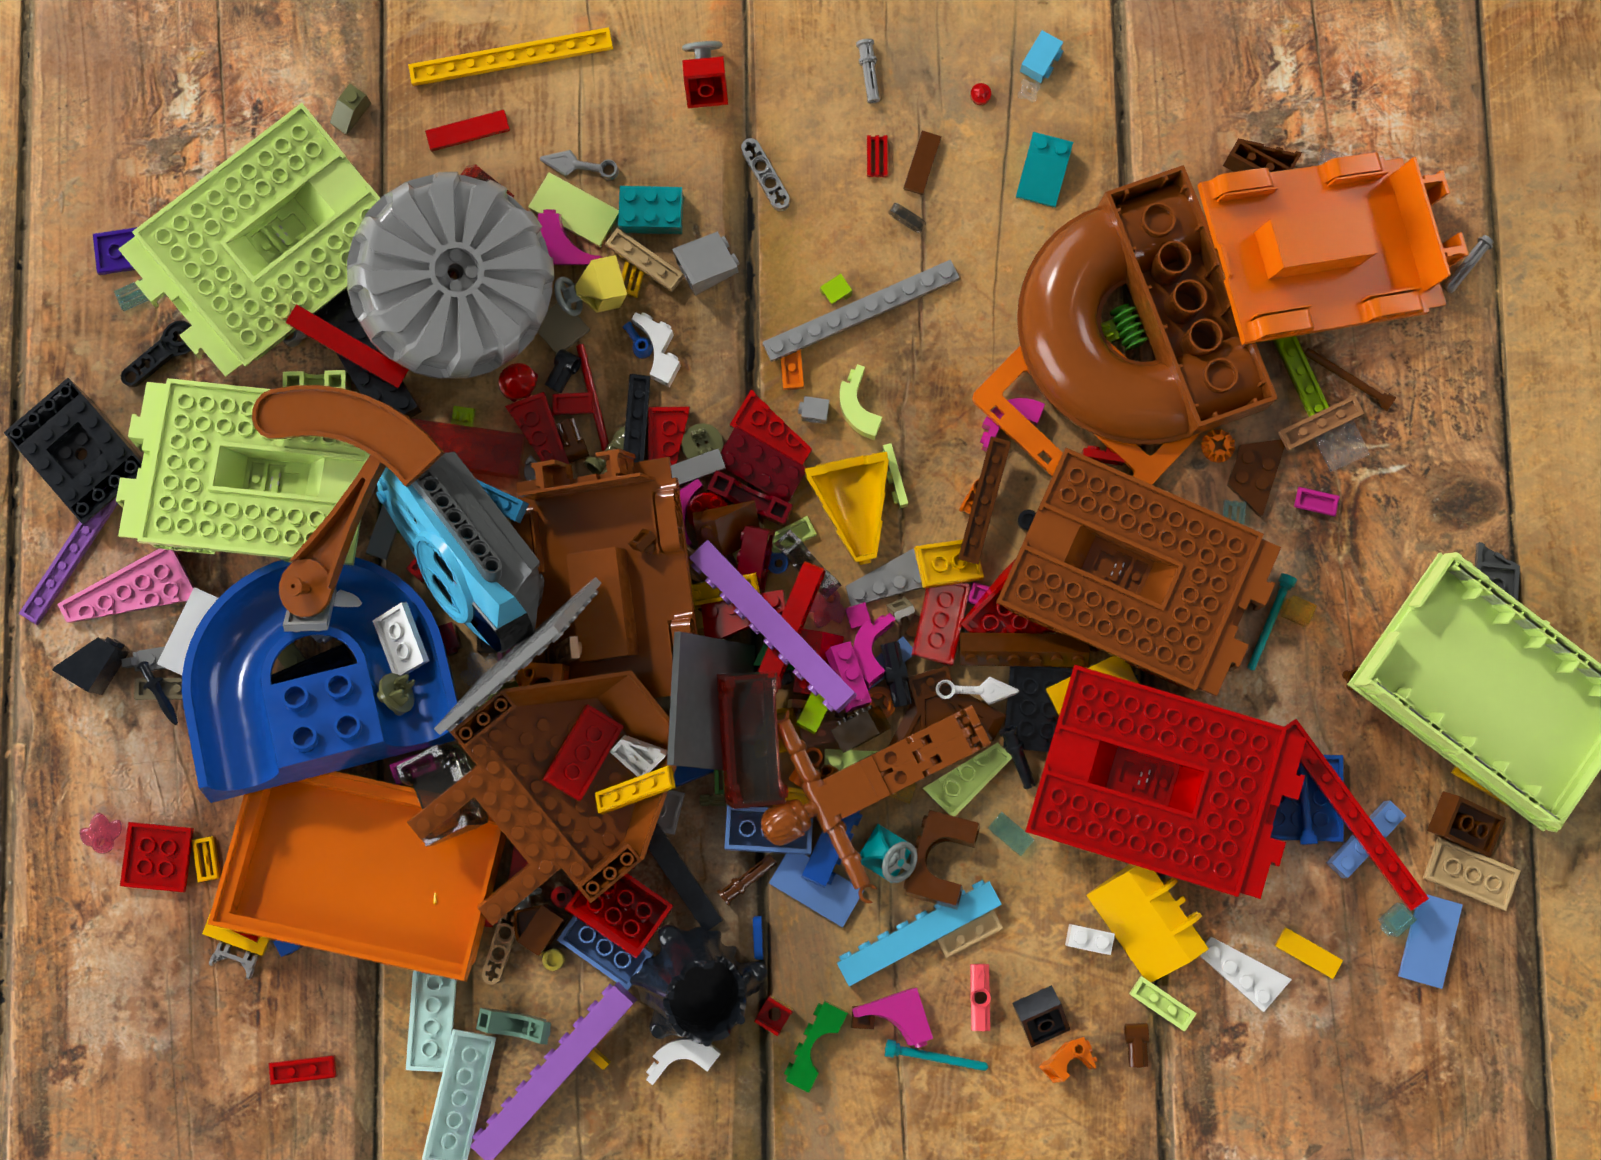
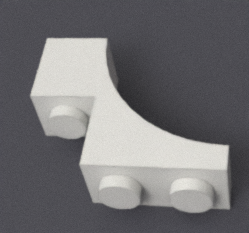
[632,312,681,388]

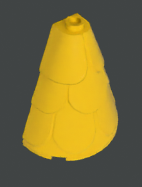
[805,452,889,565]

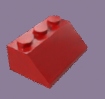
[793,629,844,696]

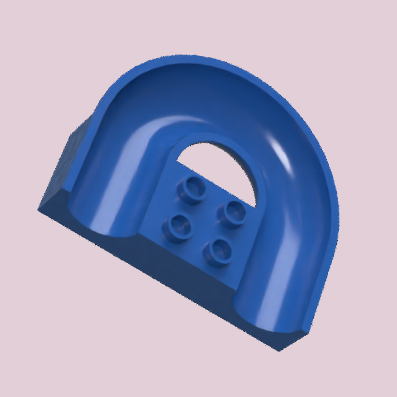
[182,557,464,803]

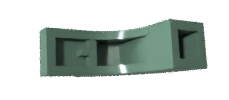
[476,1008,551,1045]

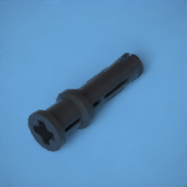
[999,725,1037,789]

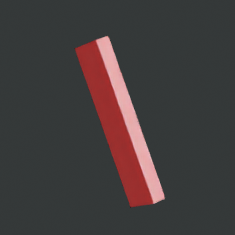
[425,110,510,152]

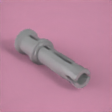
[856,39,880,103]

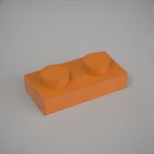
[781,349,804,390]

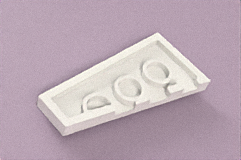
[1200,937,1292,1012]

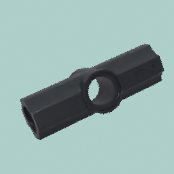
[880,641,912,707]

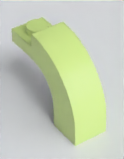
[840,364,882,440]

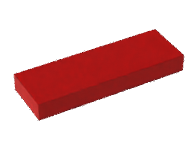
[269,1055,337,1085]

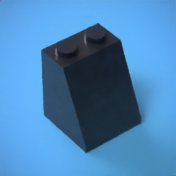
[52,637,129,695]

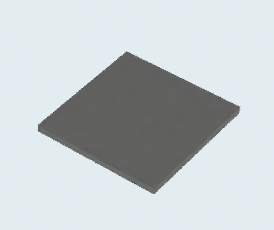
[667,632,755,773]

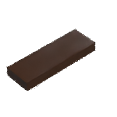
[903,130,942,195]

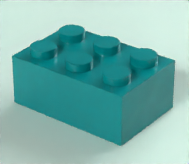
[618,186,684,234]

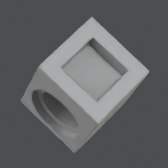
[798,396,829,424]

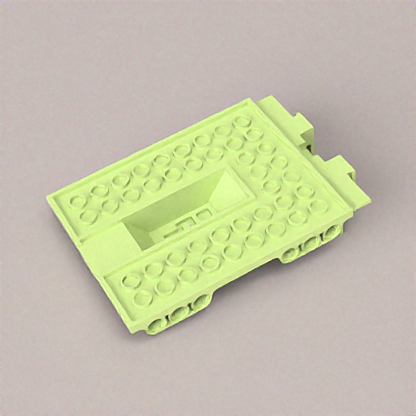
[118,103,380,377]
[116,378,370,565]

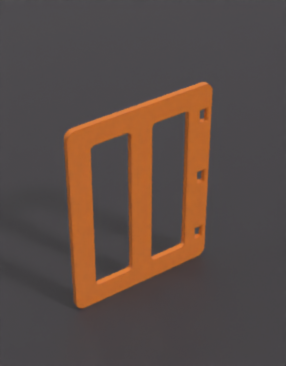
[972,340,1199,485]

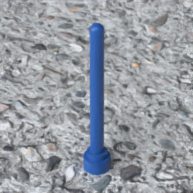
[1298,763,1318,845]

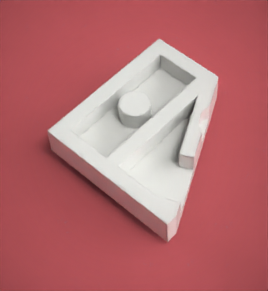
[610,735,668,777]

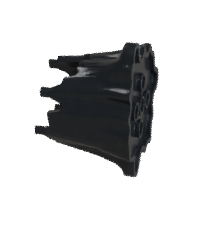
[630,925,768,1047]

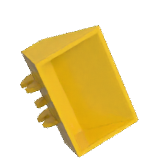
[1086,864,1209,983]

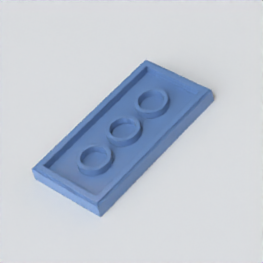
[769,854,864,928]
[1398,894,1463,989]

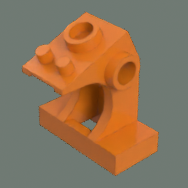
[516,662,570,686]
[1039,1037,1097,1083]

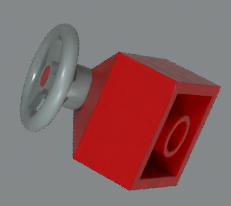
[682,41,728,109]

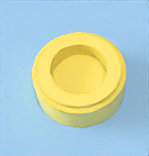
[542,949,565,971]

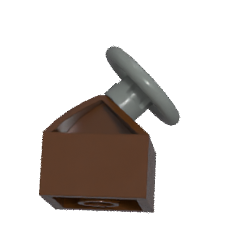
[514,888,568,956]

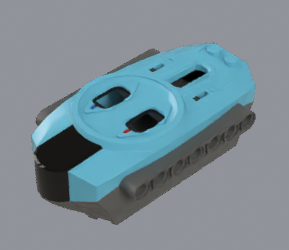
[376,452,544,653]

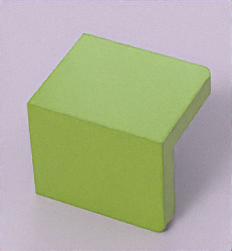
[820,274,852,304]

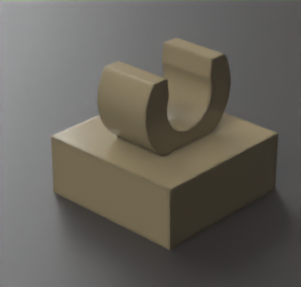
[886,598,915,625]

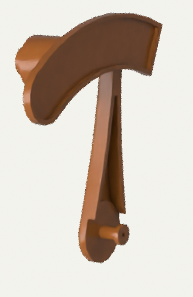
[252,385,445,617]

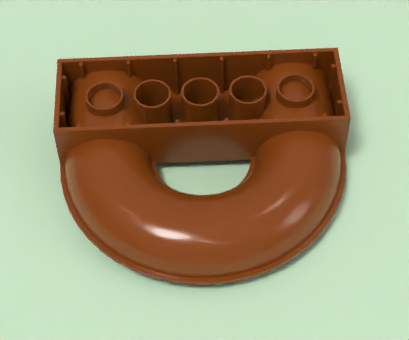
[1017,165,1278,445]

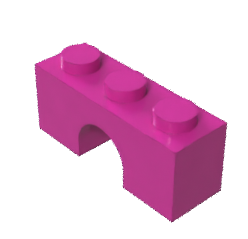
[825,641,872,713]

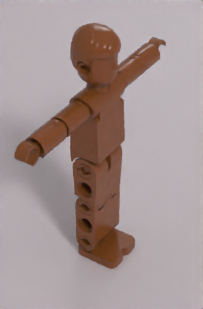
[761,705,991,903]

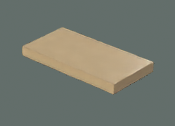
[1423,838,1521,911]

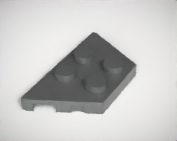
[1475,542,1520,601]

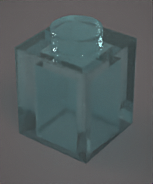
[1378,903,1417,937]

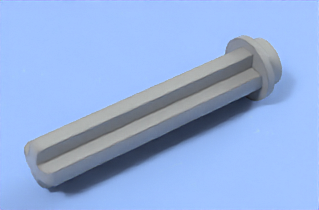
[1444,235,1494,293]

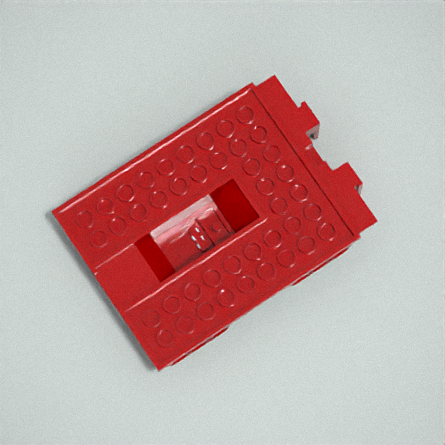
[1025,665,1307,899]

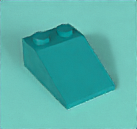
[1016,132,1073,207]

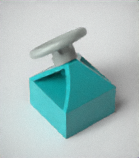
[860,824,918,883]

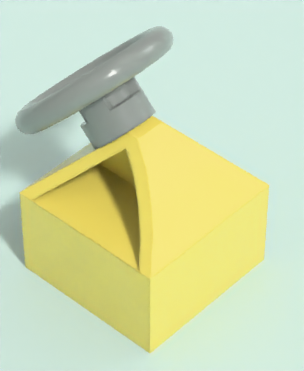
[554,255,627,316]

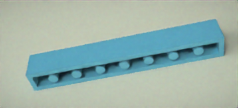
[837,879,1002,986]

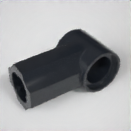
[544,349,582,393]

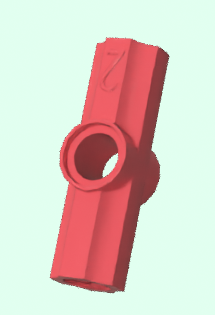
[970,964,991,1031]

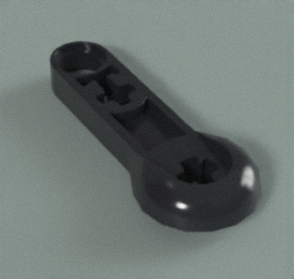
[120,320,192,387]

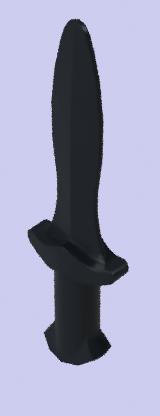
[137,661,178,725]

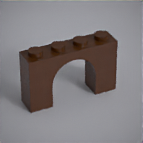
[903,810,980,910]

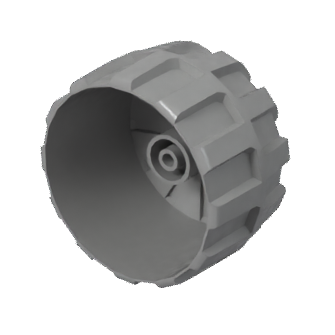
[347,172,554,378]

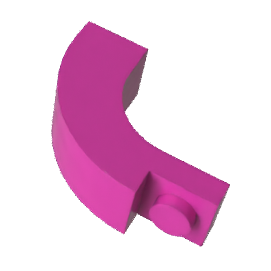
[980,398,1045,452]
[853,613,895,689]

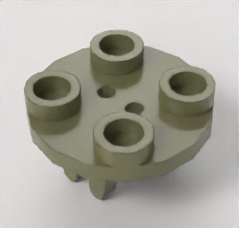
[682,423,723,459]
[377,673,415,716]

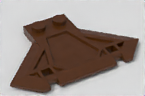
[888,665,1006,746]

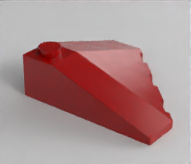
[960,560,1060,634]

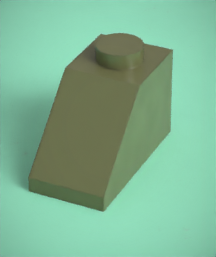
[330,84,371,135]

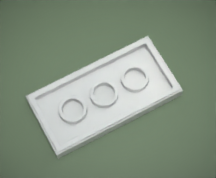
[157,587,218,675]

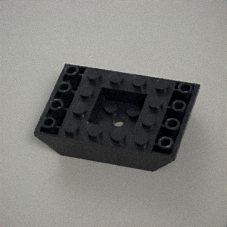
[4,378,143,525]

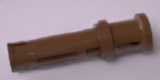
[717,854,777,906]

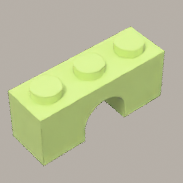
[283,370,351,391]

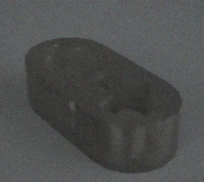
[888,203,927,233]

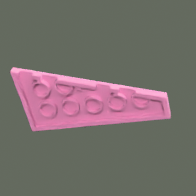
[57,549,194,623]

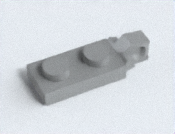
[121,647,167,672]

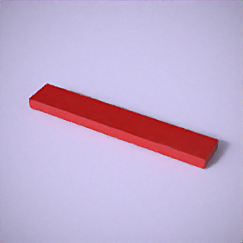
[286,304,409,388]

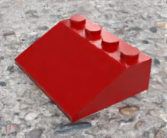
[565,873,674,959]

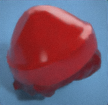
[498,363,538,402]

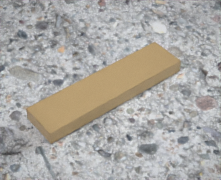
[605,228,684,292]

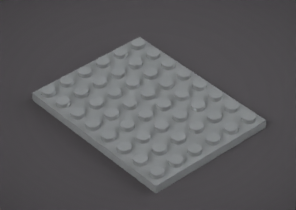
[434,577,601,735]

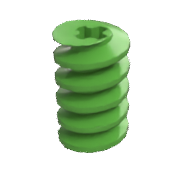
[1110,304,1148,351]

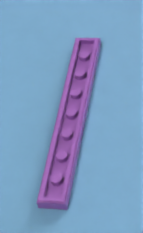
[19,486,118,625]

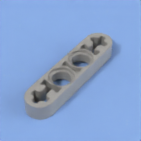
[741,138,790,211]

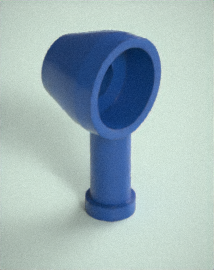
[622,321,653,359]
[769,552,788,574]

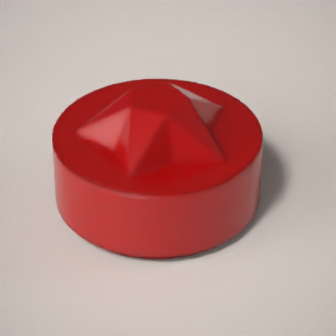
[970,83,991,105]

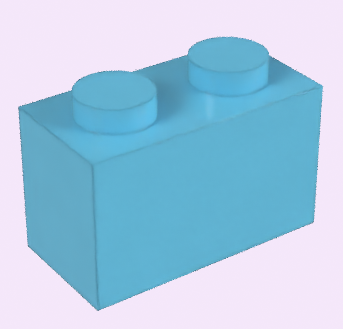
[1020,30,1064,83]

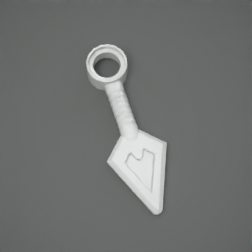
[935,676,1019,705]

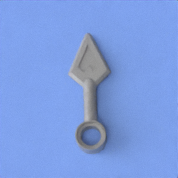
[540,150,619,180]

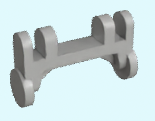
[209,941,259,979]

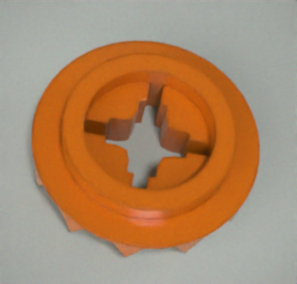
[1201,429,1235,463]
[863,686,895,718]

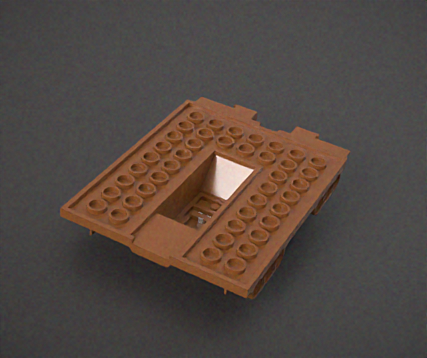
[996,447,1281,696]
[511,449,698,699]

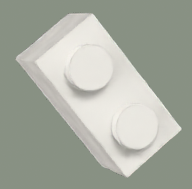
[1065,924,1115,955]

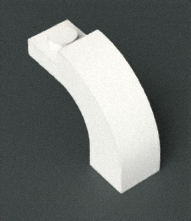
[646,1038,721,1085]

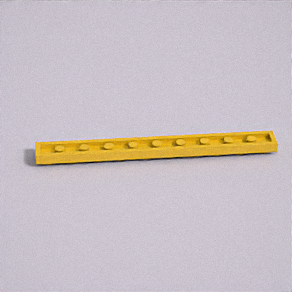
[408,27,613,86]

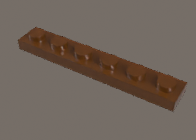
[958,436,1011,565]

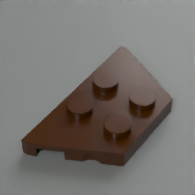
[1227,439,1285,517]

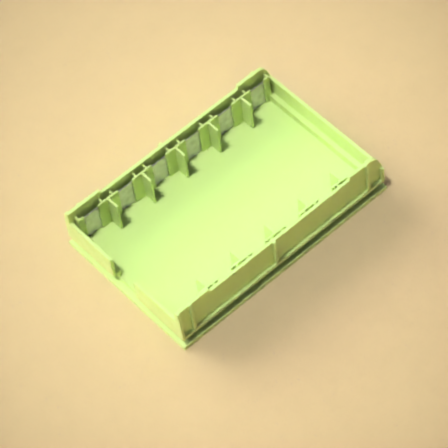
[1347,552,1601,832]

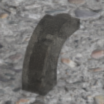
[774,529,842,599]

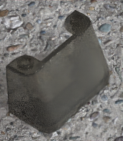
[396,744,488,847]

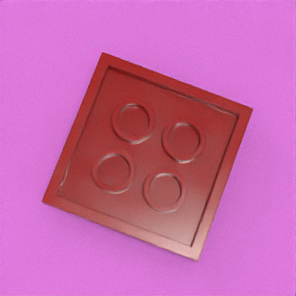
[120,822,194,892]

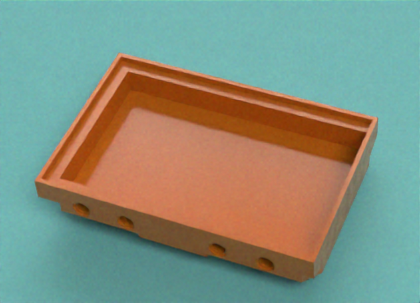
[208,771,506,982]

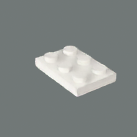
[373,602,429,676]

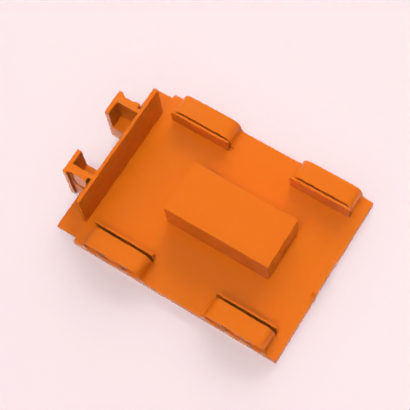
[1197,152,1469,345]

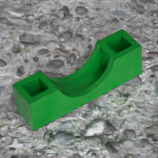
[784,1000,848,1093]

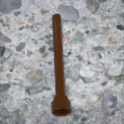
[1304,348,1396,411]

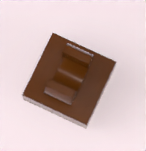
[628,529,657,555]

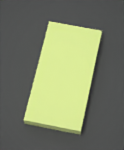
[528,172,619,248]

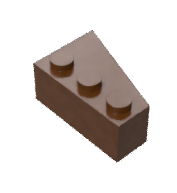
[1223,138,1302,172]

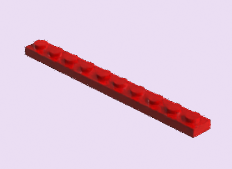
[1284,719,1429,911]

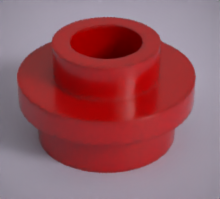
[551,886,573,908]

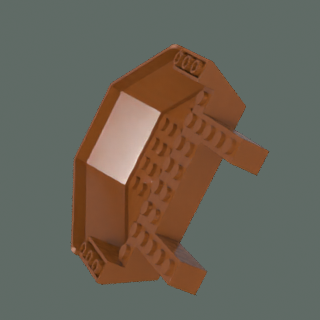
[407,671,677,925]

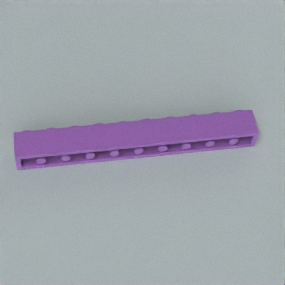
[689,540,857,713]
[470,982,637,1160]

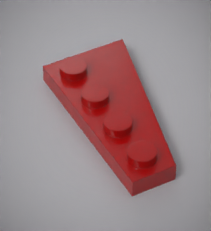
[505,392,571,465]

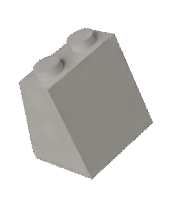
[672,231,740,296]

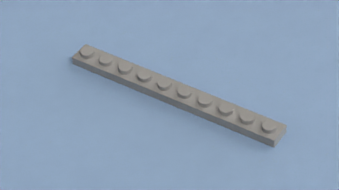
[762,259,960,362]

